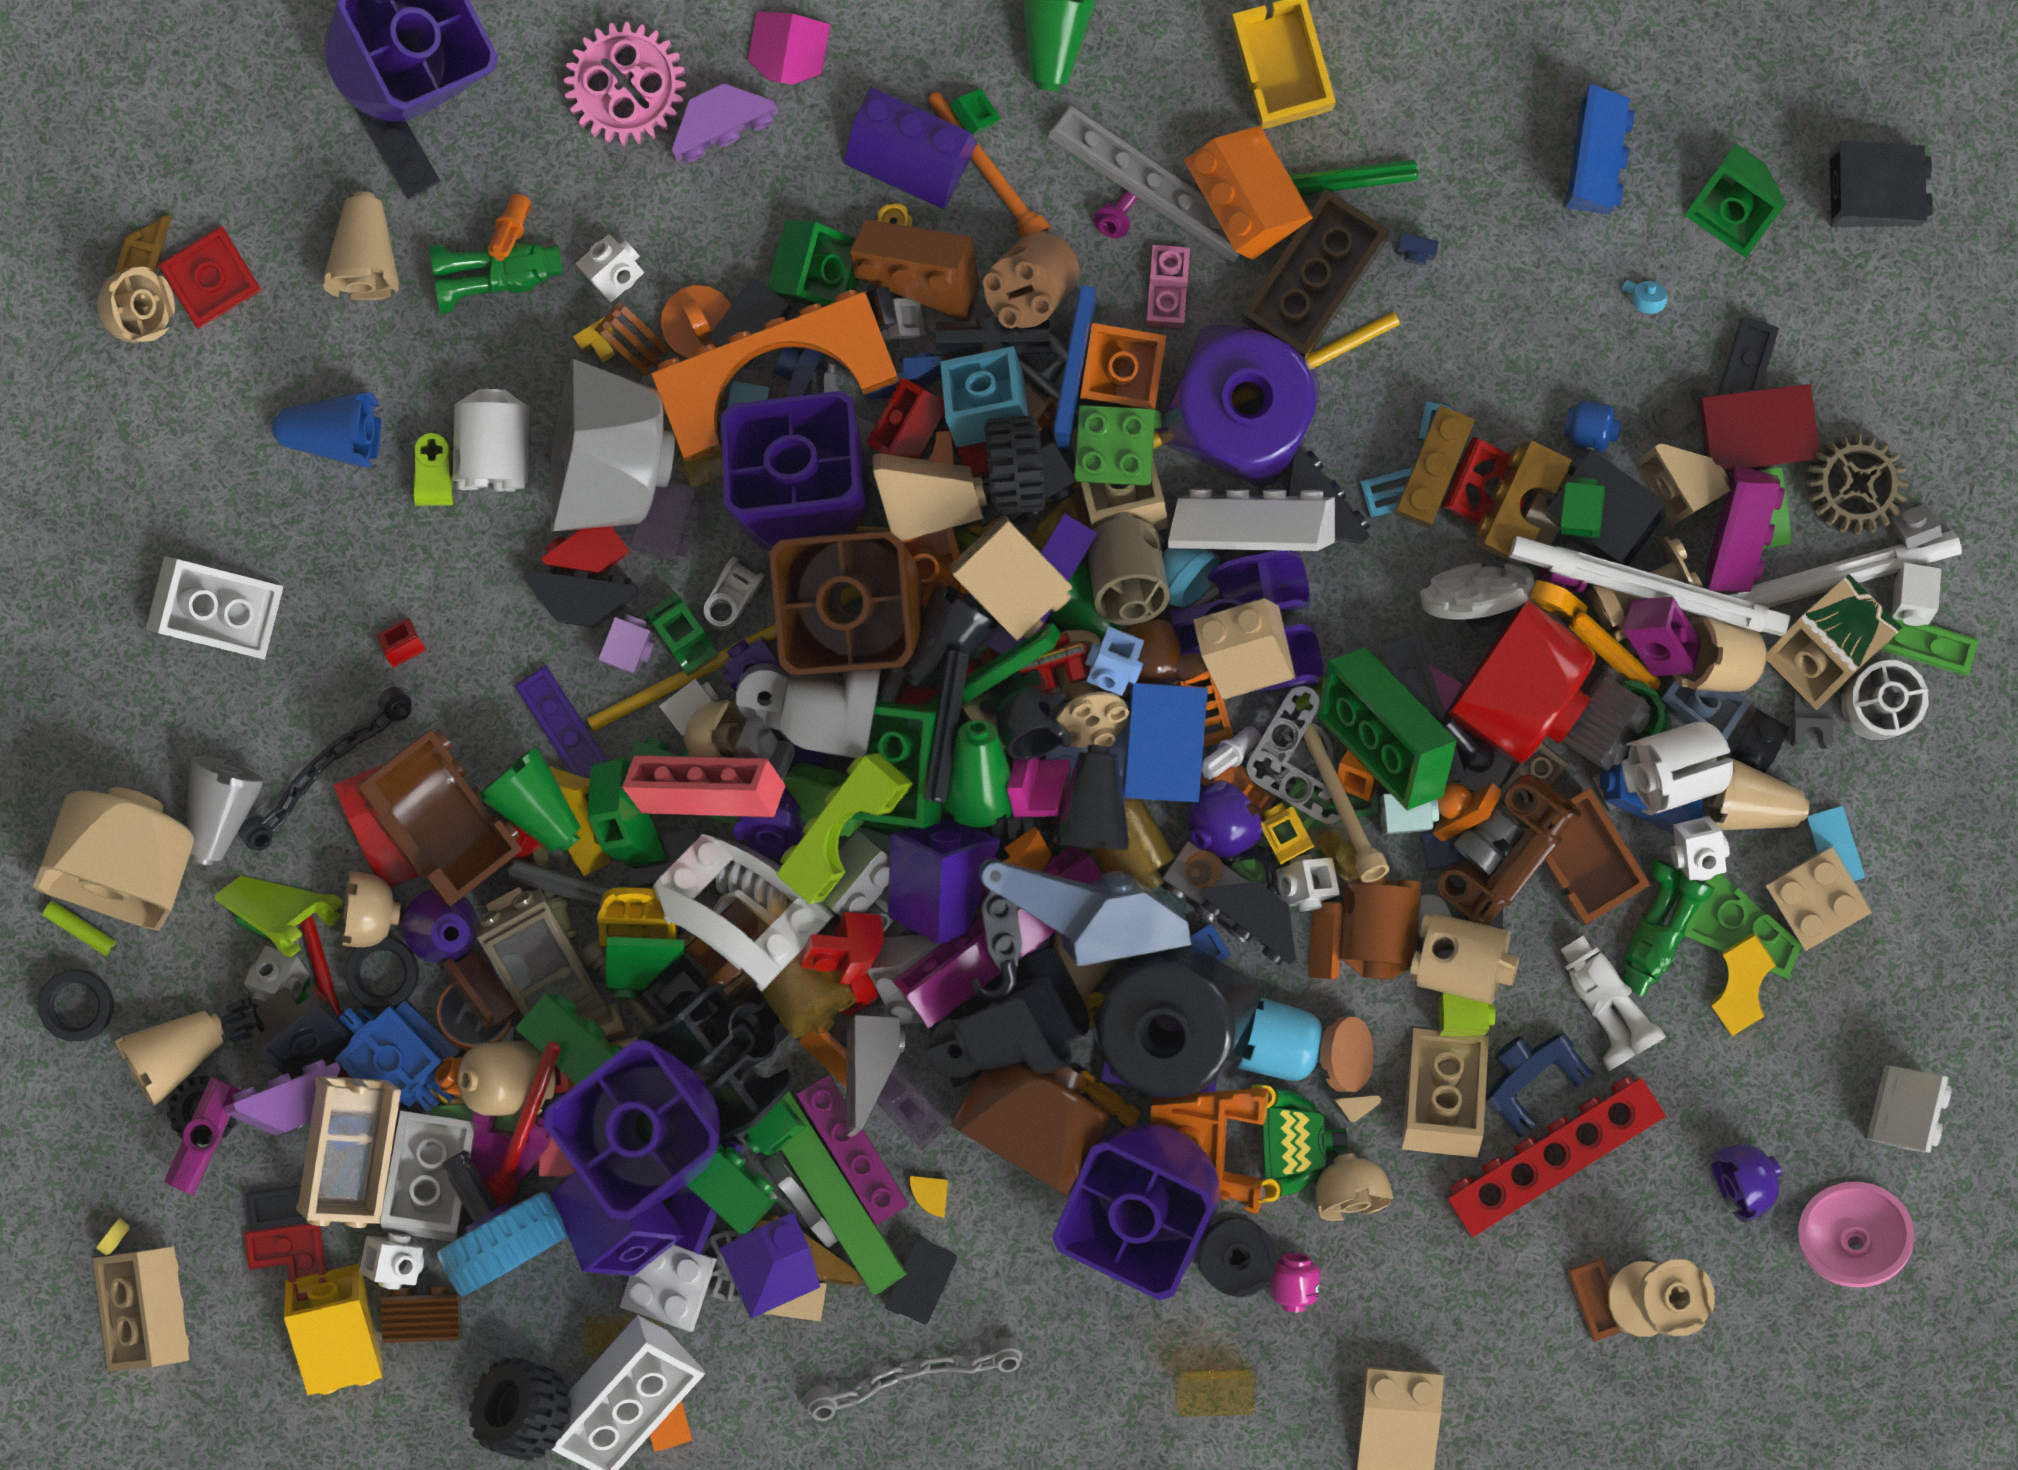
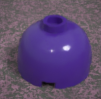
[1187,780,1262,858]
[1710,1144,1782,1222]

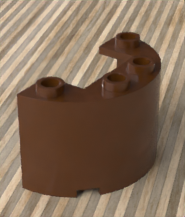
[356,729,522,907]

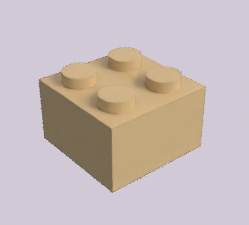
[1766,844,1872,951]

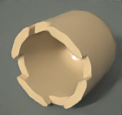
[1673,615,1766,692]
[457,1040,556,1116]

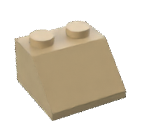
[1194,598,1296,700]

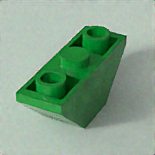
[587,757,667,868]

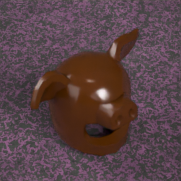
[1102,620,1208,699]

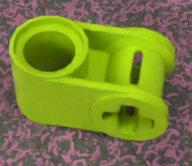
[414,433,454,506]

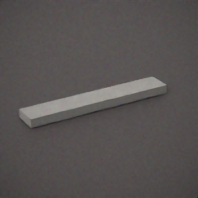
[1048,105,1240,263]

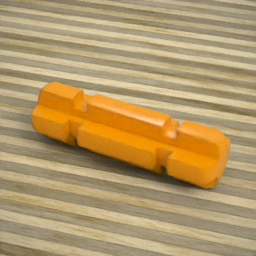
[1079,1070,1141,1126]

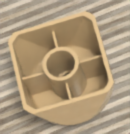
[32,787,194,931]

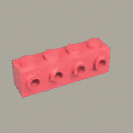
[622,756,786,817]

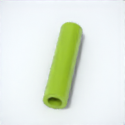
[42,900,116,956]

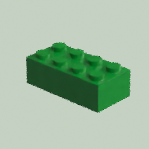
[1317,647,1457,811]

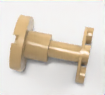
[1586,536,1703,642]
[1045,630,1129,748]
[1608,1259,1715,1337]

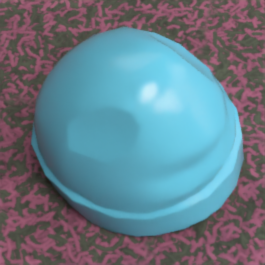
[1162,548,1220,608]

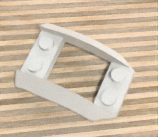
[653,834,836,991]

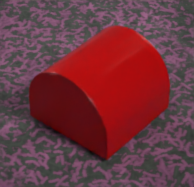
[376,617,427,669]

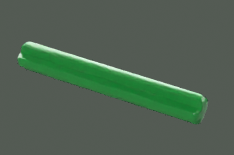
[1289,160,1419,195]

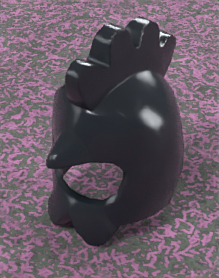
[980,670,1071,760]

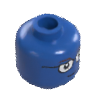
[1564,400,1622,453]

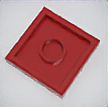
[158,225,262,329]

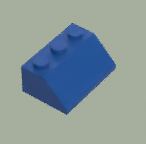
[1565,85,1635,215]

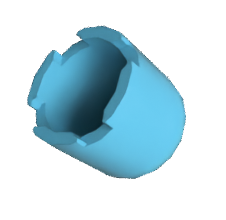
[1234,997,1323,1081]

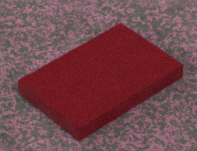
[1699,384,1820,471]

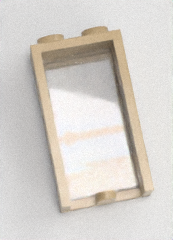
[296,1076,401,1228]

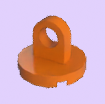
[661,285,732,359]

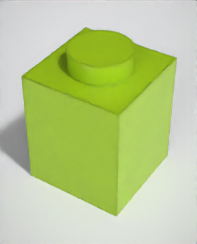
[1438,992,1496,1036]

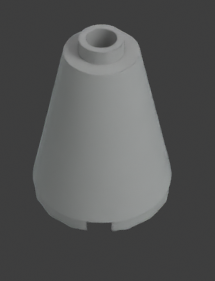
[186,756,265,865]

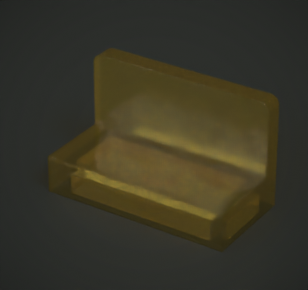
[1178,1369,1256,1417]

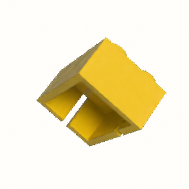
[1230,0,1336,130]

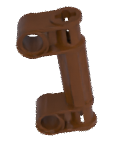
[1438,774,1581,927]

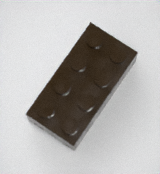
[1242,189,1390,359]

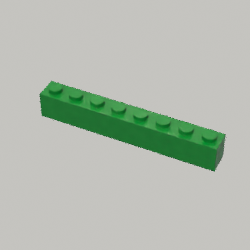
[515,993,779,1235]

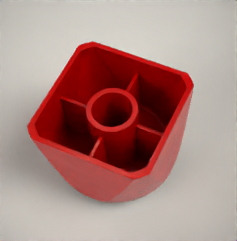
[1445,600,1596,764]

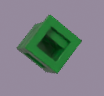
[743,1098,806,1156]

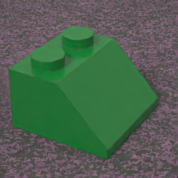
[767,219,859,307]

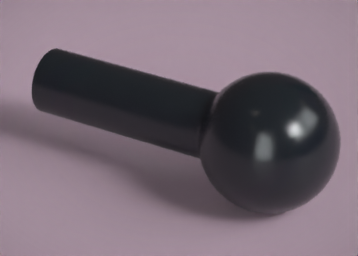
[1440,715,1495,773]

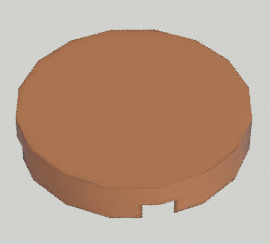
[1320,1017,1374,1092]

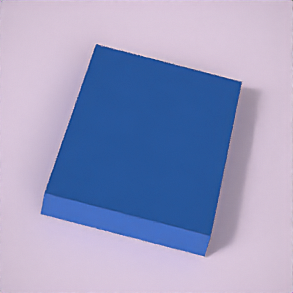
[1122,683,1208,802]

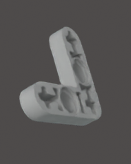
[1247,686,1341,824]

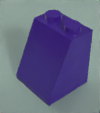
[888,815,1000,944]
[551,1172,684,1276]

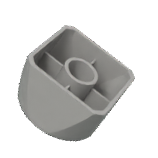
[550,359,675,532]

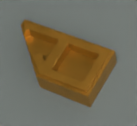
[115,215,172,274]

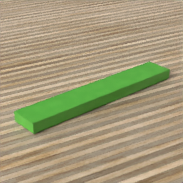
[781,1090,907,1295]

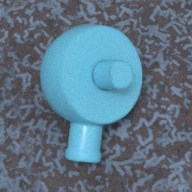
[1622,280,1668,314]

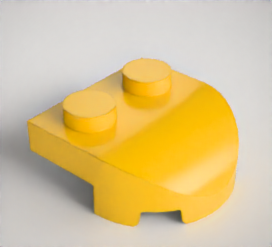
[597,887,677,946]

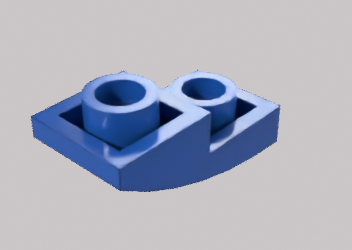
[868,352,942,400]

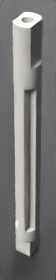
[1682,530,1962,617]
[1509,536,1790,637]

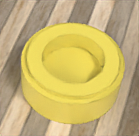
[96,1217,130,1256]

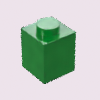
[1561,478,1605,538]

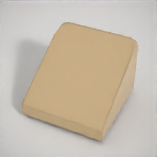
[1333,1095,1382,1123]

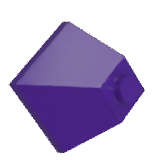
[719,1212,820,1319]

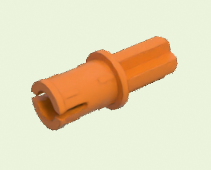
[488,194,532,261]

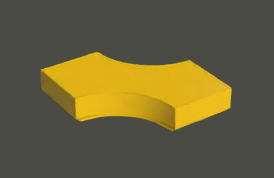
[1711,932,1776,1036]

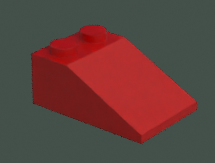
[333,763,419,888]

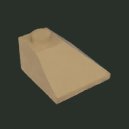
[1634,443,1731,526]

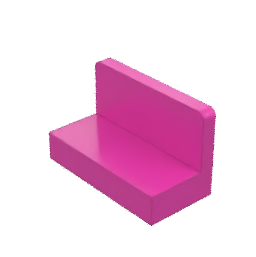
[1007,757,1071,817]

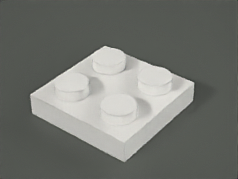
[620,1244,717,1332]

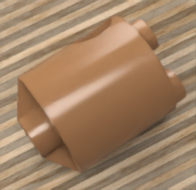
[983,231,1080,329]

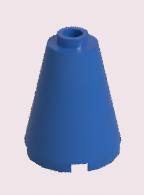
[272,392,382,467]

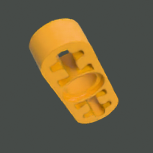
[1529,580,1588,622]

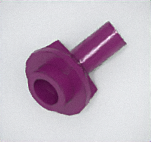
[1094,190,1139,238]

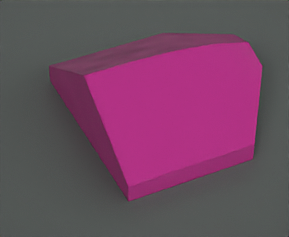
[748,12,830,85]

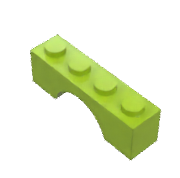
[776,753,912,904]

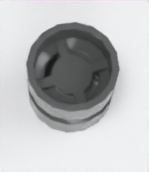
[1452,808,1523,877]

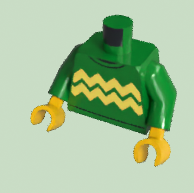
[1251,1084,1347,1203]

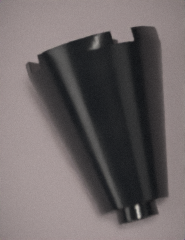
[902,581,1001,691]
[1052,744,1129,850]

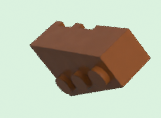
[850,219,980,321]

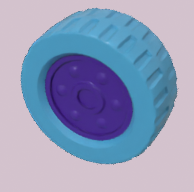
[437,1150,568,1297]

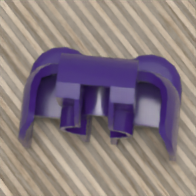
[1170,550,1324,691]

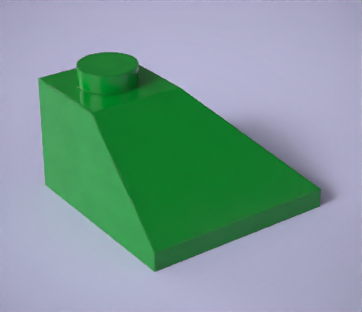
[1684,143,1786,258]
[606,937,685,1000]

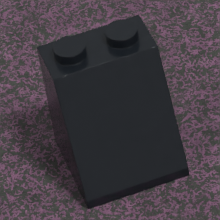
[1829,140,1933,227]
[1545,450,1666,566]

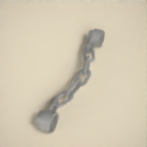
[805,1337,1022,1421]

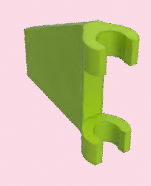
[215,875,343,958]

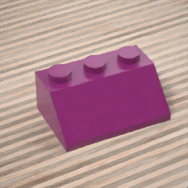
[1705,465,1785,592]

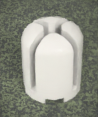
[1621,721,1733,815]

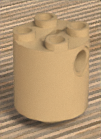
[1410,913,1519,1004]

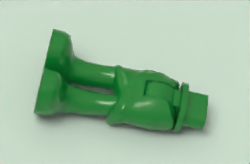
[429,243,563,315]
[1622,859,1715,997]

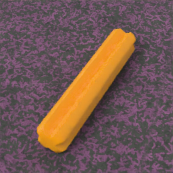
[1569,612,1661,691]

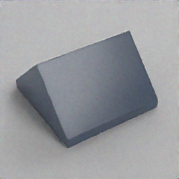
[1660,678,1751,740]

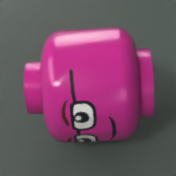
[1270,1253,1320,1312]

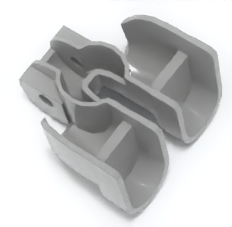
[736,663,880,758]

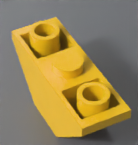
[549,767,611,877]

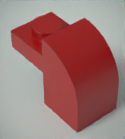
[800,912,884,984]

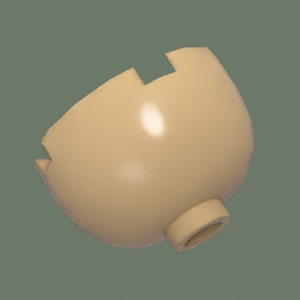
[96,266,175,343]
[684,700,747,758]
[342,871,400,947]
[1316,1153,1393,1221]

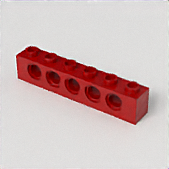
[1445,1075,1666,1238]

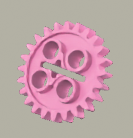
[564,22,687,146]

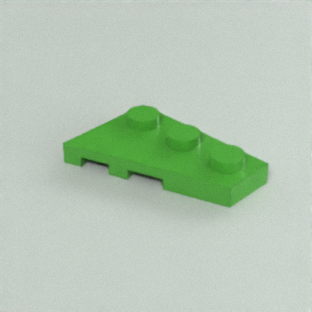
[1683,873,1802,979]

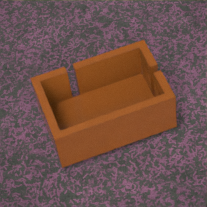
[1521,788,1650,926]

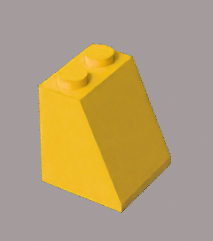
[284,1263,383,1396]

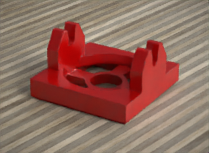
[1442,437,1529,527]

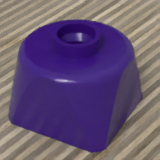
[324,0,498,121]
[1157,324,1320,488]
[721,391,869,552]
[544,1040,719,1220]
[1052,1123,1220,1300]

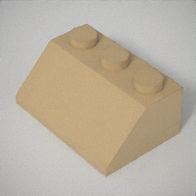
[92,1246,189,1371]

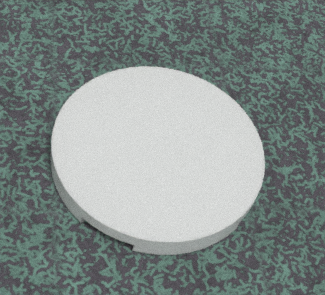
[1420,562,1535,619]

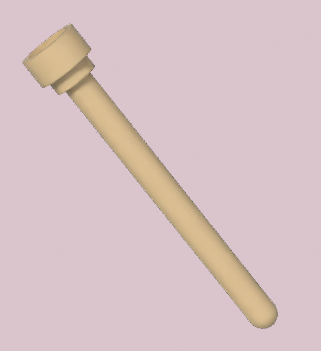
[1301,723,1389,882]

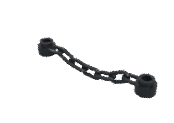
[239,687,412,851]

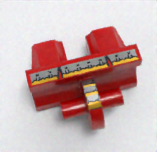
[1020,632,1091,691]

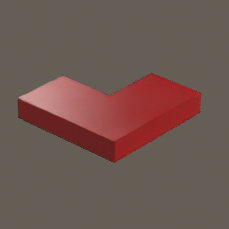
[244,1223,327,1301]

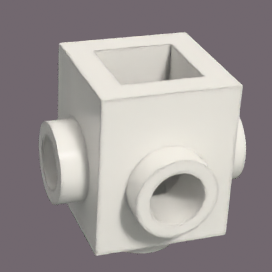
[575,234,644,303]
[1671,816,1729,881]
[1276,855,1340,912]
[359,1232,424,1290]

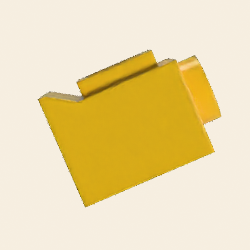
[1261,802,1314,864]

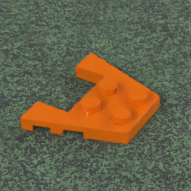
[1150,1088,1268,1214]

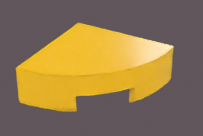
[910,1176,948,1218]

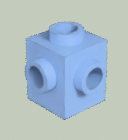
[1085,627,1144,696]

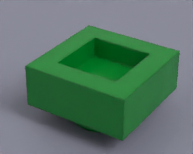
[949,88,1001,135]

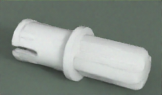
[1201,726,1262,780]

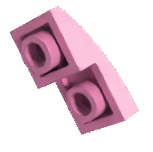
[1146,245,1190,329]

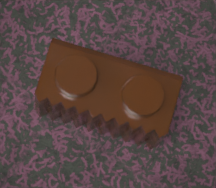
[381,1286,462,1343]

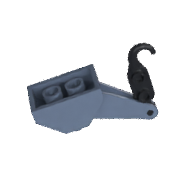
[971,859,1191,1001]

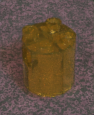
[1084,798,1176,890]
[748,950,857,1039]

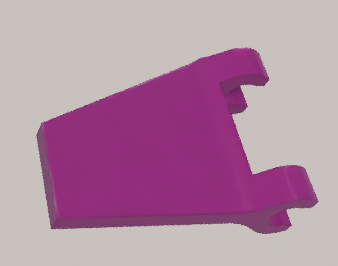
[470,1112,551,1206]

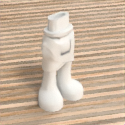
[1560,935,1666,1071]

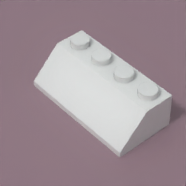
[1168,488,1335,551]
[552,1315,705,1470]

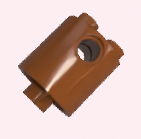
[1339,877,1422,980]

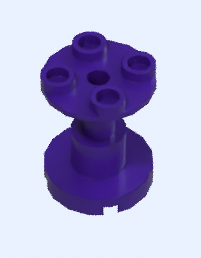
[733,736,830,859]

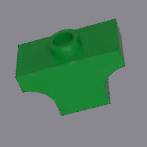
[645,592,719,677]

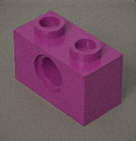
[1623,596,1702,676]

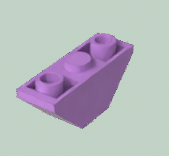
[672,83,778,163]
[224,1060,340,1136]

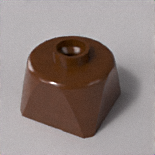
[769,530,923,675]
[950,1060,1110,1195]

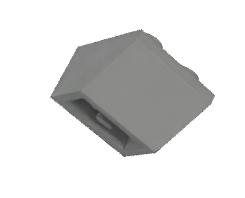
[823,829,894,933]

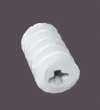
[716,860,793,917]

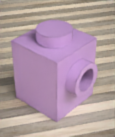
[598,614,656,675]

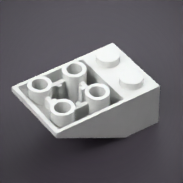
[1867,1065,1952,1153]

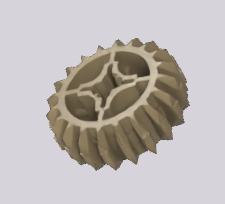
[1805,433,1909,536]

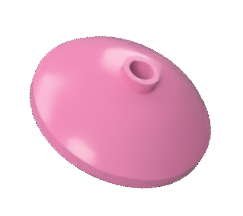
[1798,1182,1914,1287]

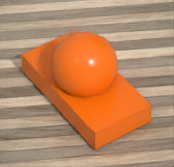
[1433,782,1502,842]

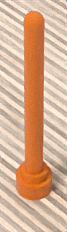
[928,92,1051,238]

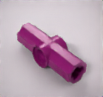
[163,1077,243,1196]

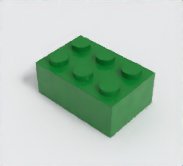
[852,700,942,828]

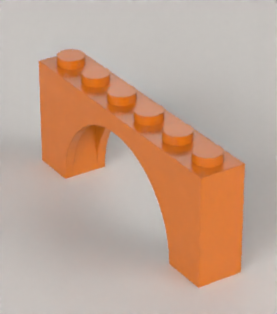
[651,290,899,463]

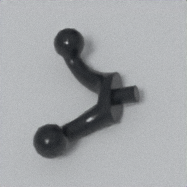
[1221,846,1280,896]

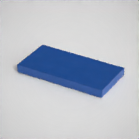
[1053,285,1097,451]

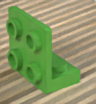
[1075,405,1162,486]

